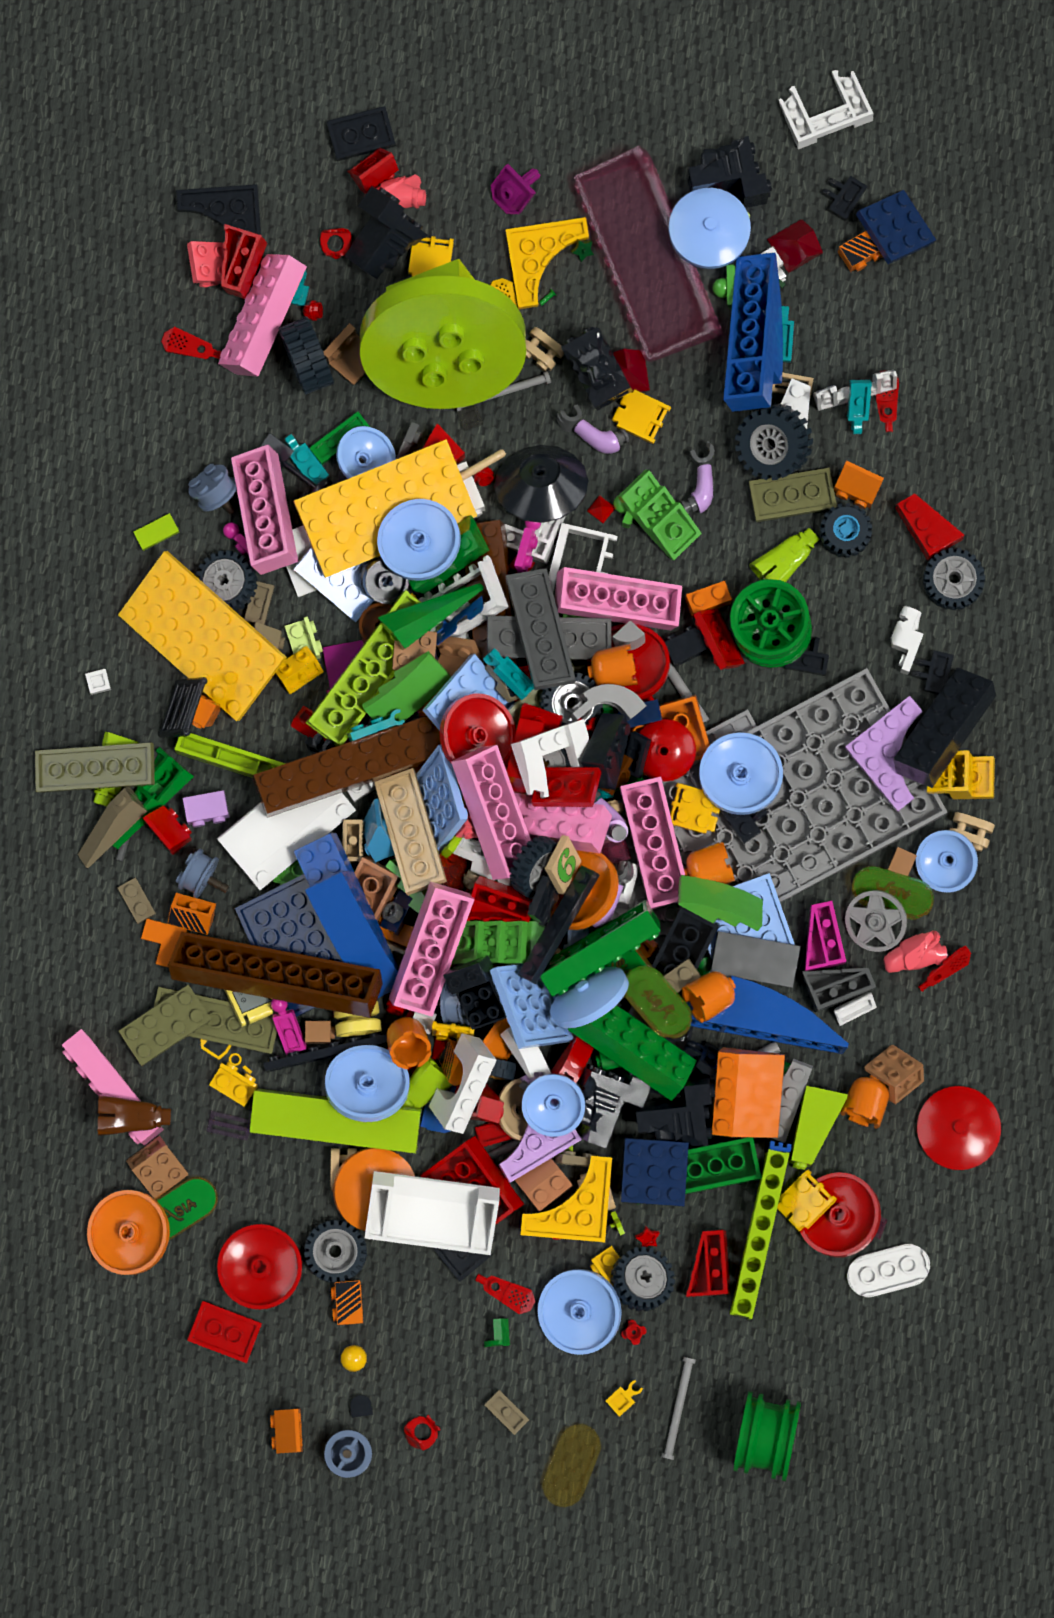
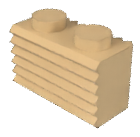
[343,820,364,864]

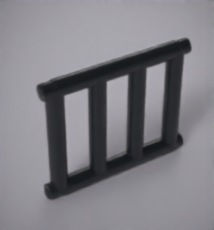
[158,677,207,738]

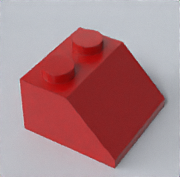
[348,148,399,193]
[143,806,192,855]

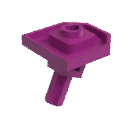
[491,164,541,214]

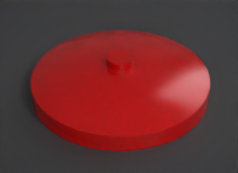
[587,624,670,700]
[440,693,516,767]
[916,1086,1001,1170]
[800,1172,881,1257]
[217,1224,302,1310]

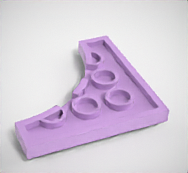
[845,696,923,812]
[499,1072,581,1183]

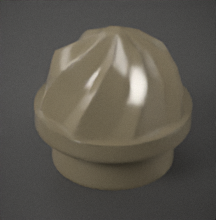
[463,869,484,891]

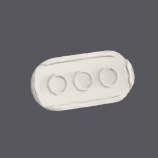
[847,1244,930,1297]

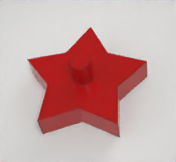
[635,1226,660,1247]

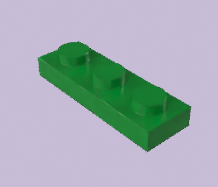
[309,412,370,465]

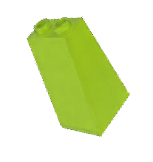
[789,1086,848,1170]

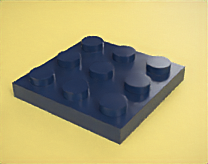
[856,190,936,265]
[621,1138,689,1207]

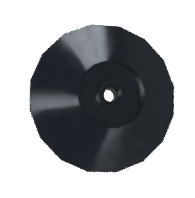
[494,445,589,523]

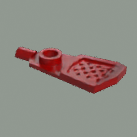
[161,327,222,360]
[872,371,899,432]
[918,945,971,991]
[475,1274,535,1315]

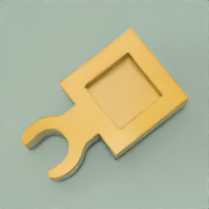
[605,1380,643,1417]

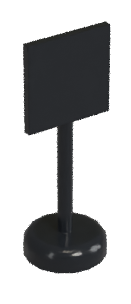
[260,433,333,494]

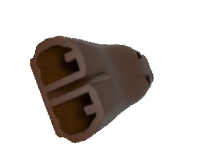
[97,1094,171,1136]

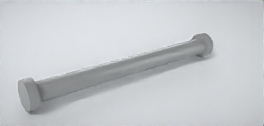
[456,371,551,412]
[661,1357,696,1460]

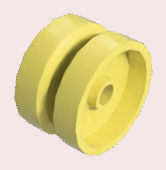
[334,1001,382,1037]

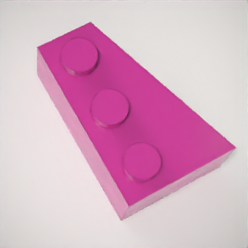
[804,901,846,971]

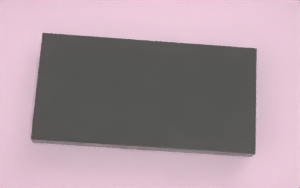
[710,931,800,988]

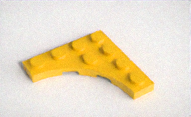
[506,217,589,309]
[521,1156,612,1242]

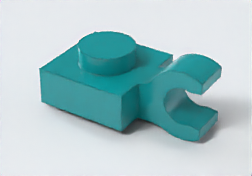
[291,270,309,307]

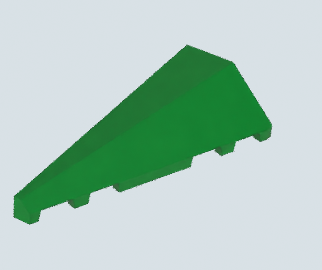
[377,583,484,650]
[112,747,194,849]

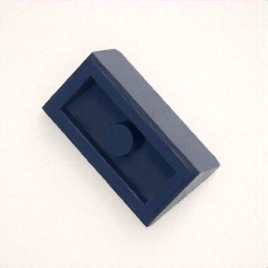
[618,699,662,728]
[380,890,413,935]

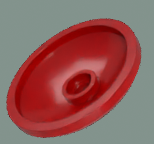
[639,719,696,782]

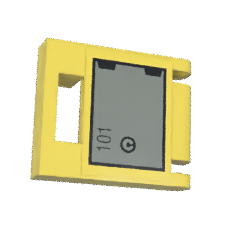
[224,990,273,1027]

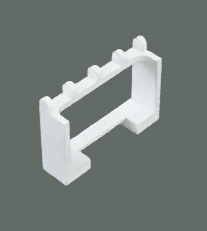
[549,523,618,593]
[419,555,508,638]

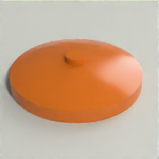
[552,850,619,930]
[333,1148,415,1231]
[87,1190,170,1275]

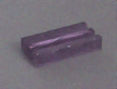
[206,1111,251,1141]

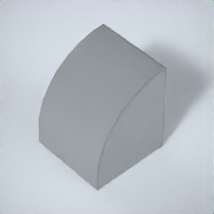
[613,621,645,650]

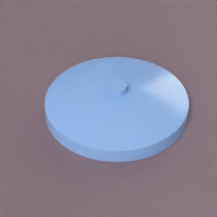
[669,188,751,269]
[377,499,461,581]
[699,733,783,815]
[550,967,629,1028]
[325,1045,410,1122]
[538,1269,622,1355]

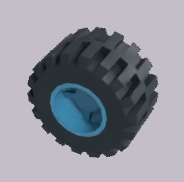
[820,503,872,558]

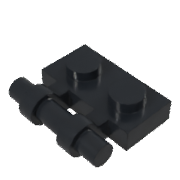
[528,875,560,928]

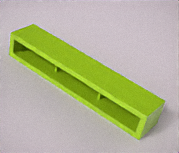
[175,733,285,778]

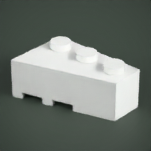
[770,379,811,444]

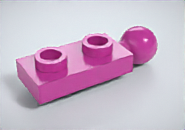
[514,521,541,573]
[223,522,250,562]
[271,999,307,1055]

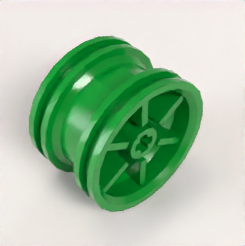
[730,579,812,668]
[733,1391,801,1482]

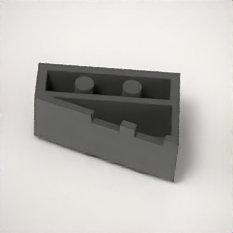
[801,968,876,1013]

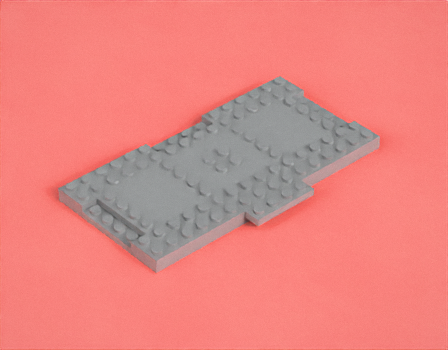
[601,668,948,960]

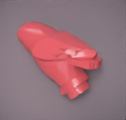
[365,174,426,209]
[883,930,947,973]

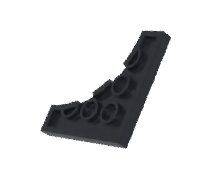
[176,184,263,265]

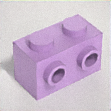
[183,790,230,827]

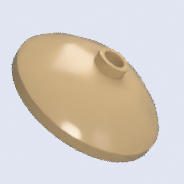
[498,1078,527,1141]

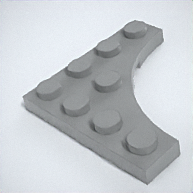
[709,1059,813,1143]

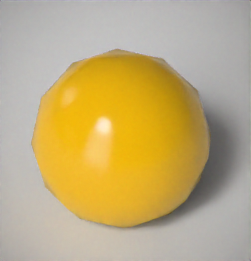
[341,1345,367,1372]

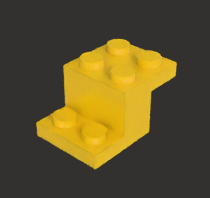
[927,750,995,799]

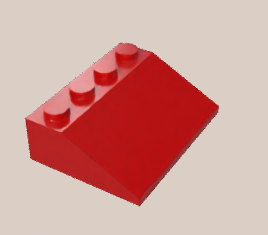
[420,1136,524,1225]

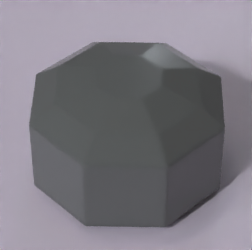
[382,901,403,924]

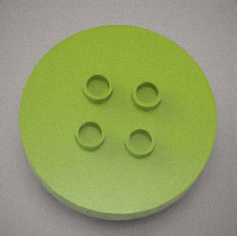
[360,259,526,409]

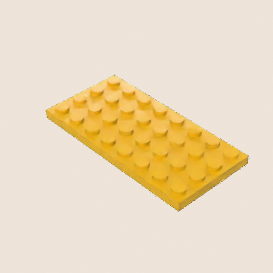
[293,439,477,578]
[118,551,287,721]

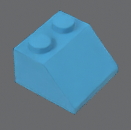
[363,798,395,862]

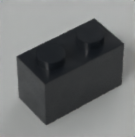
[665,625,710,668]

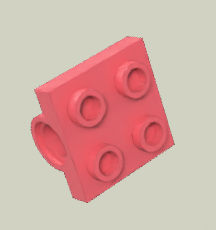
[187,241,224,287]

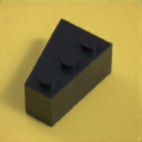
[580,713,630,790]

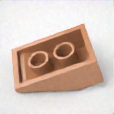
[354,856,401,921]
[501,1156,573,1213]

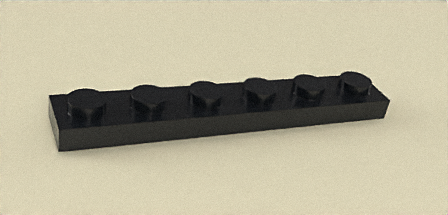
[518,866,600,984]
[263,1032,387,1073]

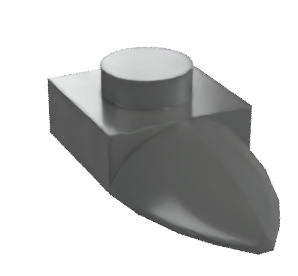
[396,422,422,459]

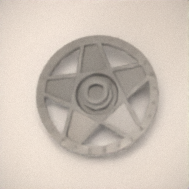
[845,890,907,952]

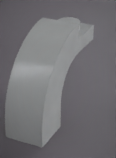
[569,684,646,721]

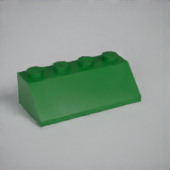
[409,515,489,594]

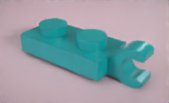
[782,306,794,363]
[847,380,872,434]
[285,434,329,484]
[483,648,534,700]
[348,709,405,742]

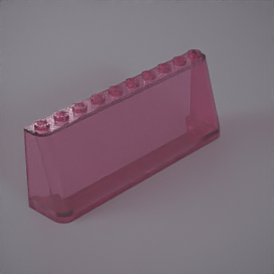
[574,145,723,362]

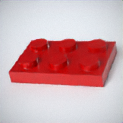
[693,609,745,670]
[531,767,601,807]
[187,1301,262,1363]

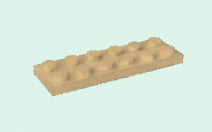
[374,768,447,896]

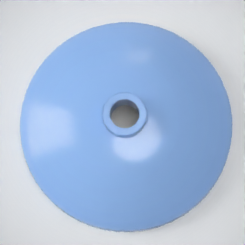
[336,426,396,479]
[916,830,978,892]
[522,1074,585,1137]

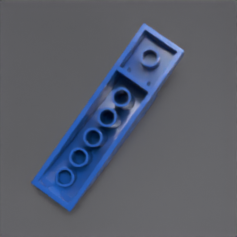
[724,252,783,412]
[294,833,399,998]
[682,976,849,1054]

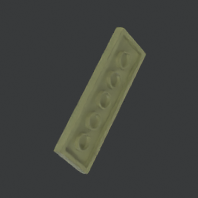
[35,743,155,793]
[154,987,278,1054]

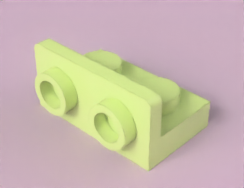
[285,616,323,659]

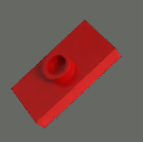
[520,703,563,731]

